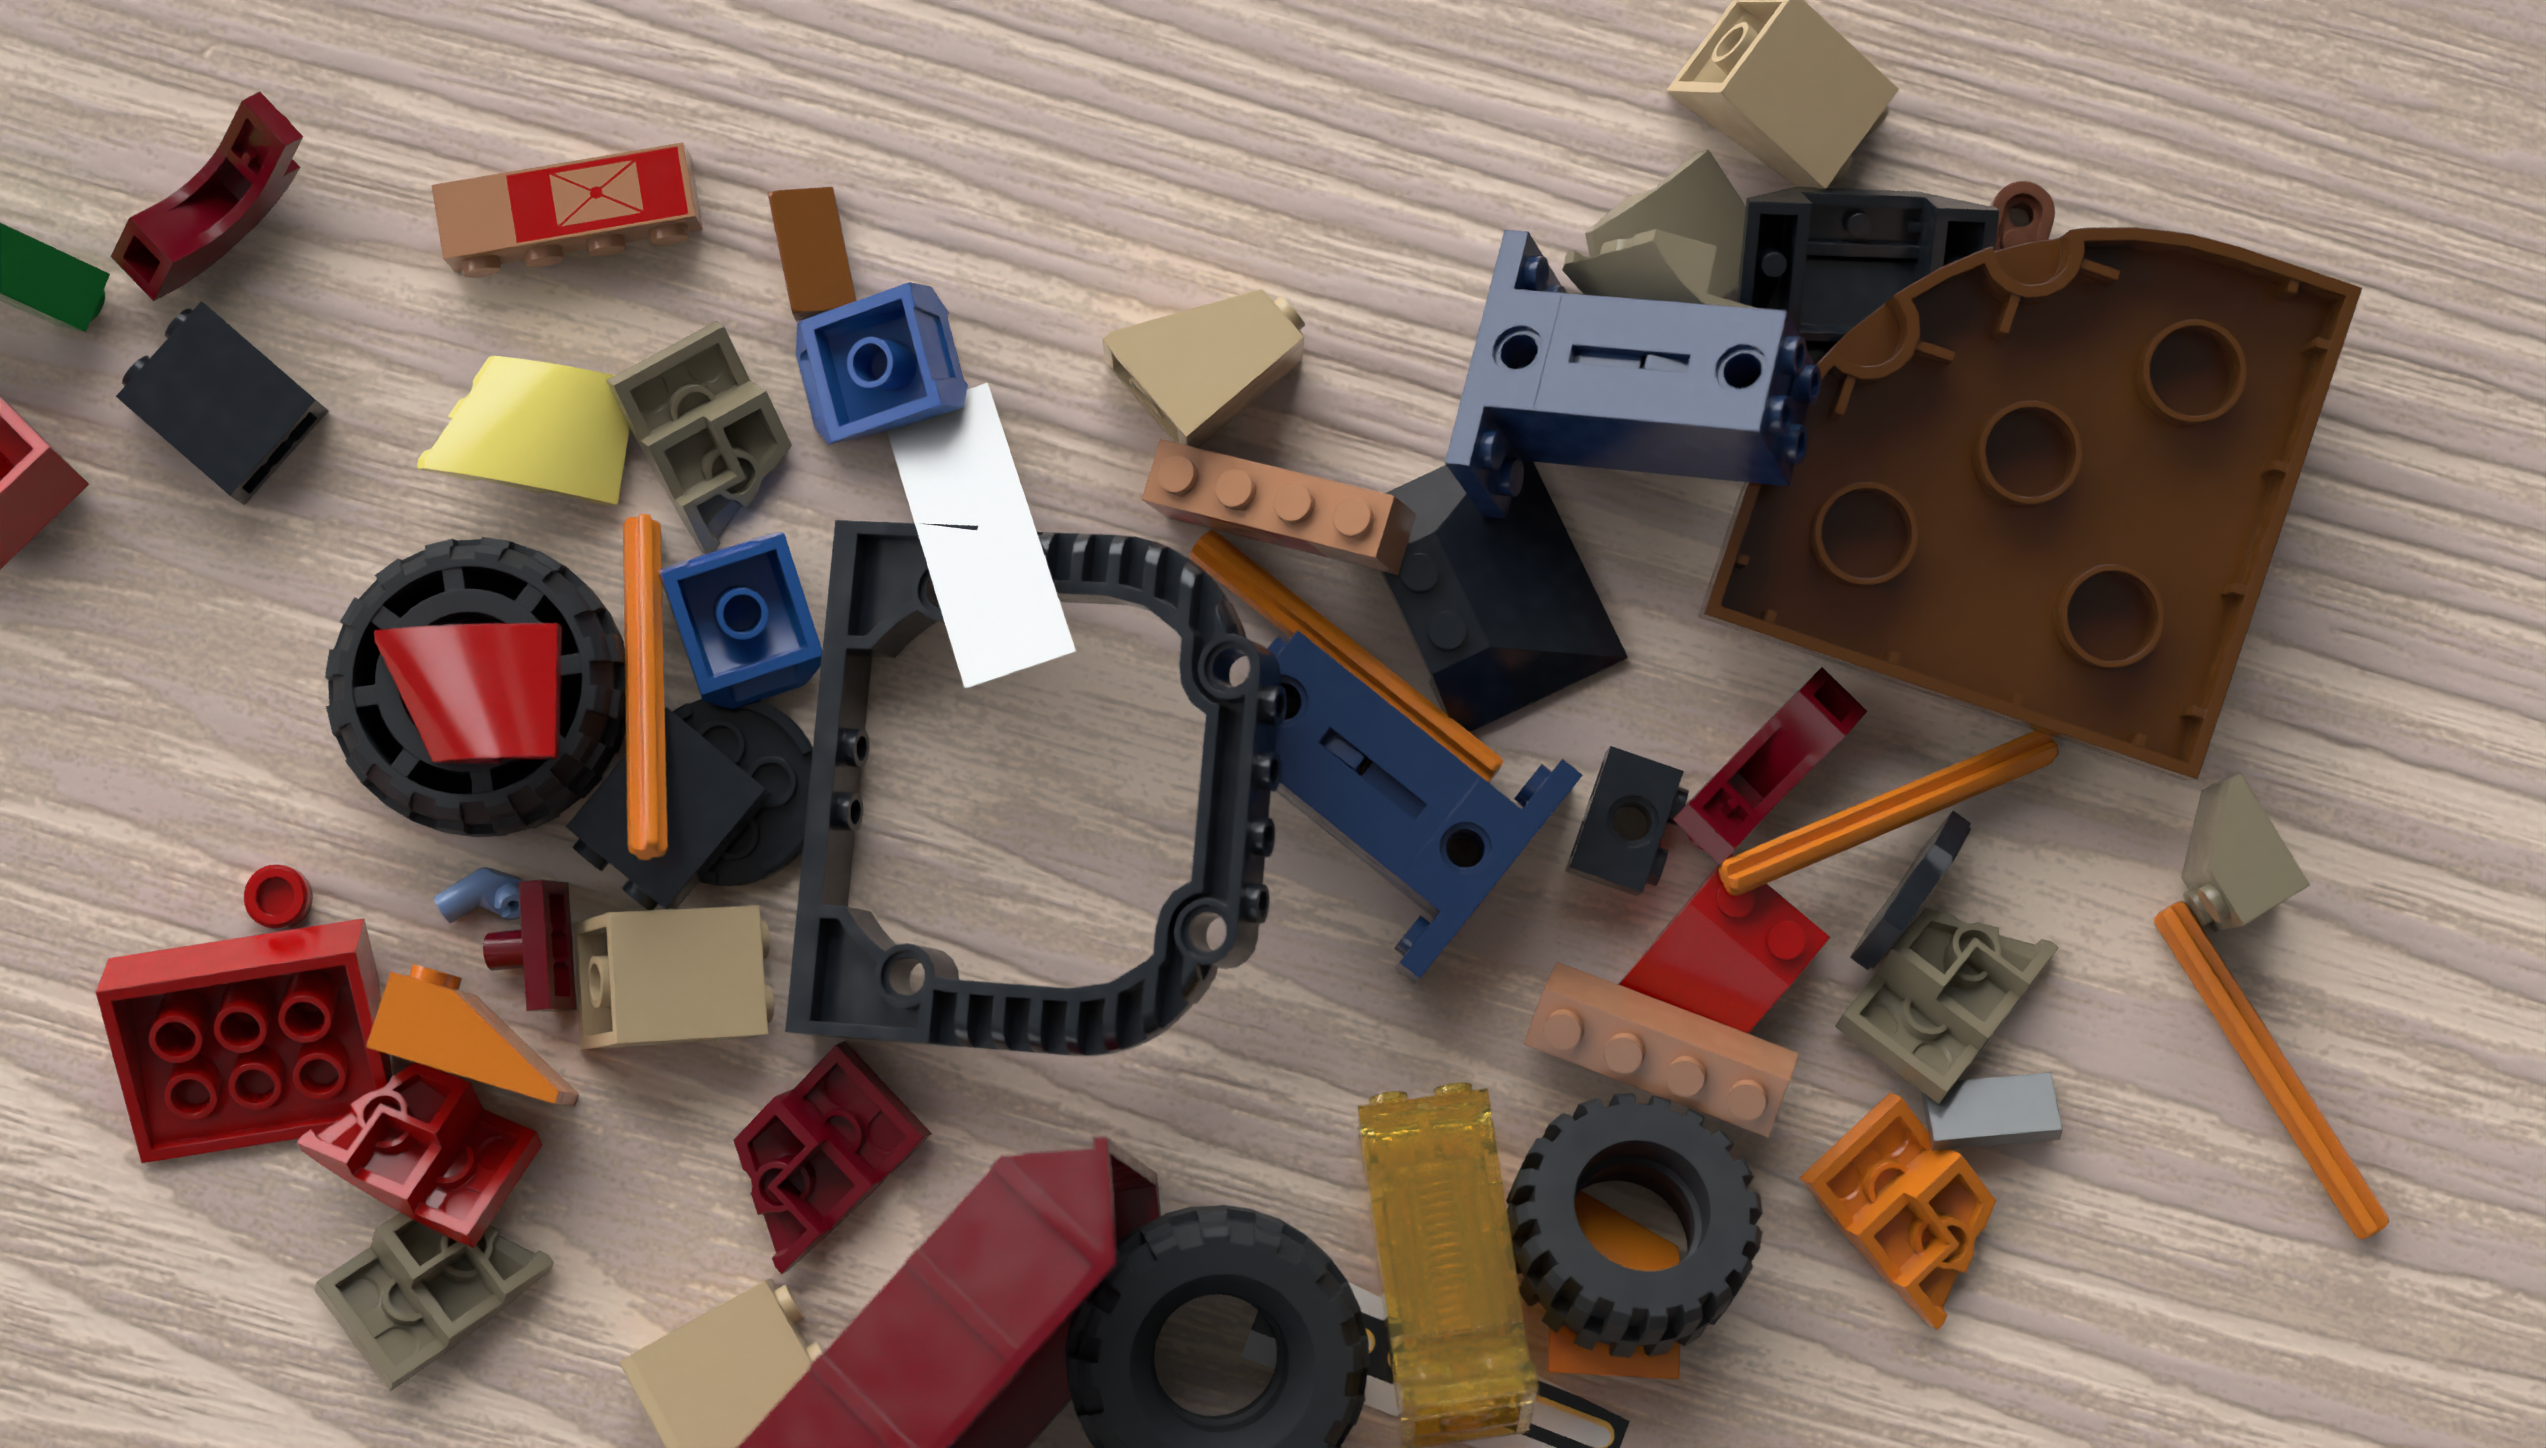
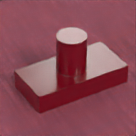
[483,880,577,1012]

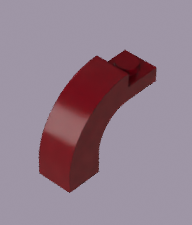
[110,92,304,302]
[1673,667,1868,865]

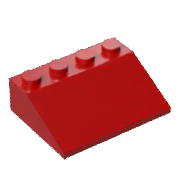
[95,918,392,1163]

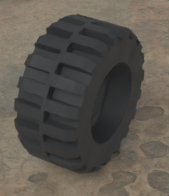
[1502,1093,1763,1358]

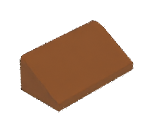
[768,187,857,322]

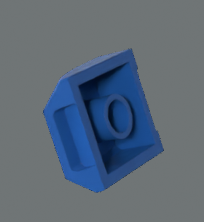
[796,282,968,445]
[658,531,822,709]

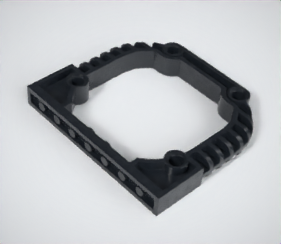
[785,520,1287,1056]

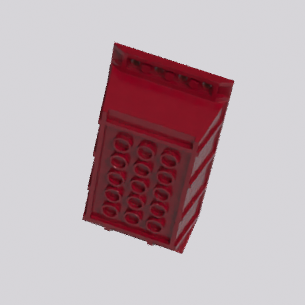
[737,1137,1161,1448]

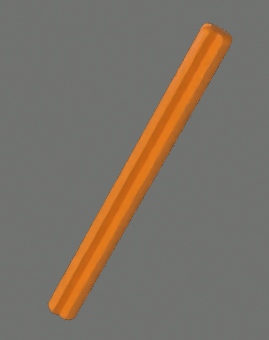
[623,514,667,860]
[1190,530,1503,783]
[1719,731,2059,896]
[2153,901,2389,1240]

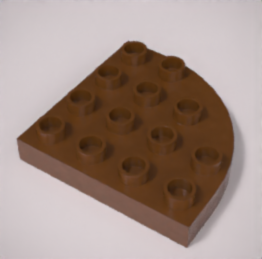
[1698,227,2362,780]

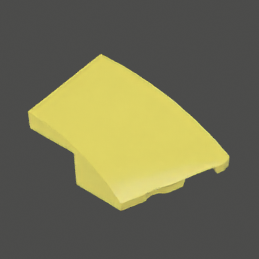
[417,356,630,505]

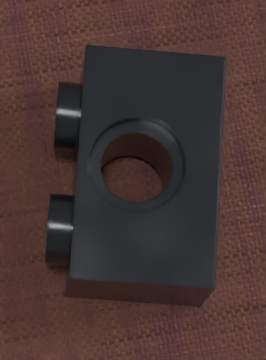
[1565,746,1689,896]

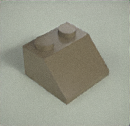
[2181,773,2310,932]

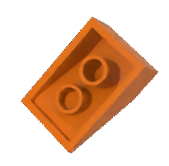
[366,964,579,1106]

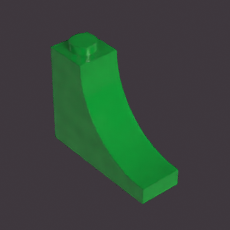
[0,223,110,332]

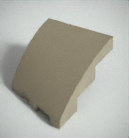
[1585,149,1746,298]
[1562,229,1758,309]
[606,321,792,554]
[1835,908,2059,1104]
[314,1212,554,1391]

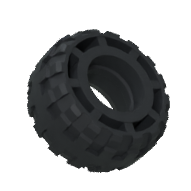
[325,537,626,837]
[1066,1205,1370,1448]

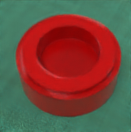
[244,864,313,930]

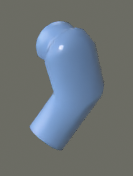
[433,867,523,924]

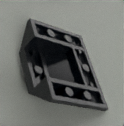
[1736,187,2000,364]
[1380,461,1628,733]

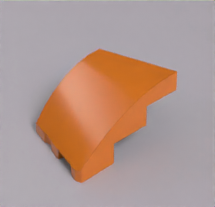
[1799,1092,1996,1330]
[1547,1190,1680,1380]

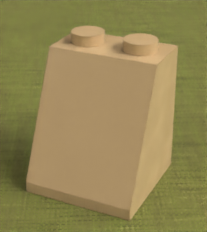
[1666,0,1899,189]
[1102,289,1305,448]
[573,905,774,1051]
[619,1278,825,1448]

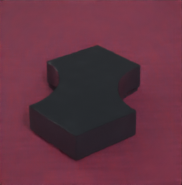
[1850,811,1971,970]

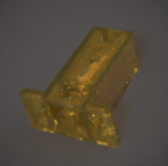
[1357,1082,1538,1448]

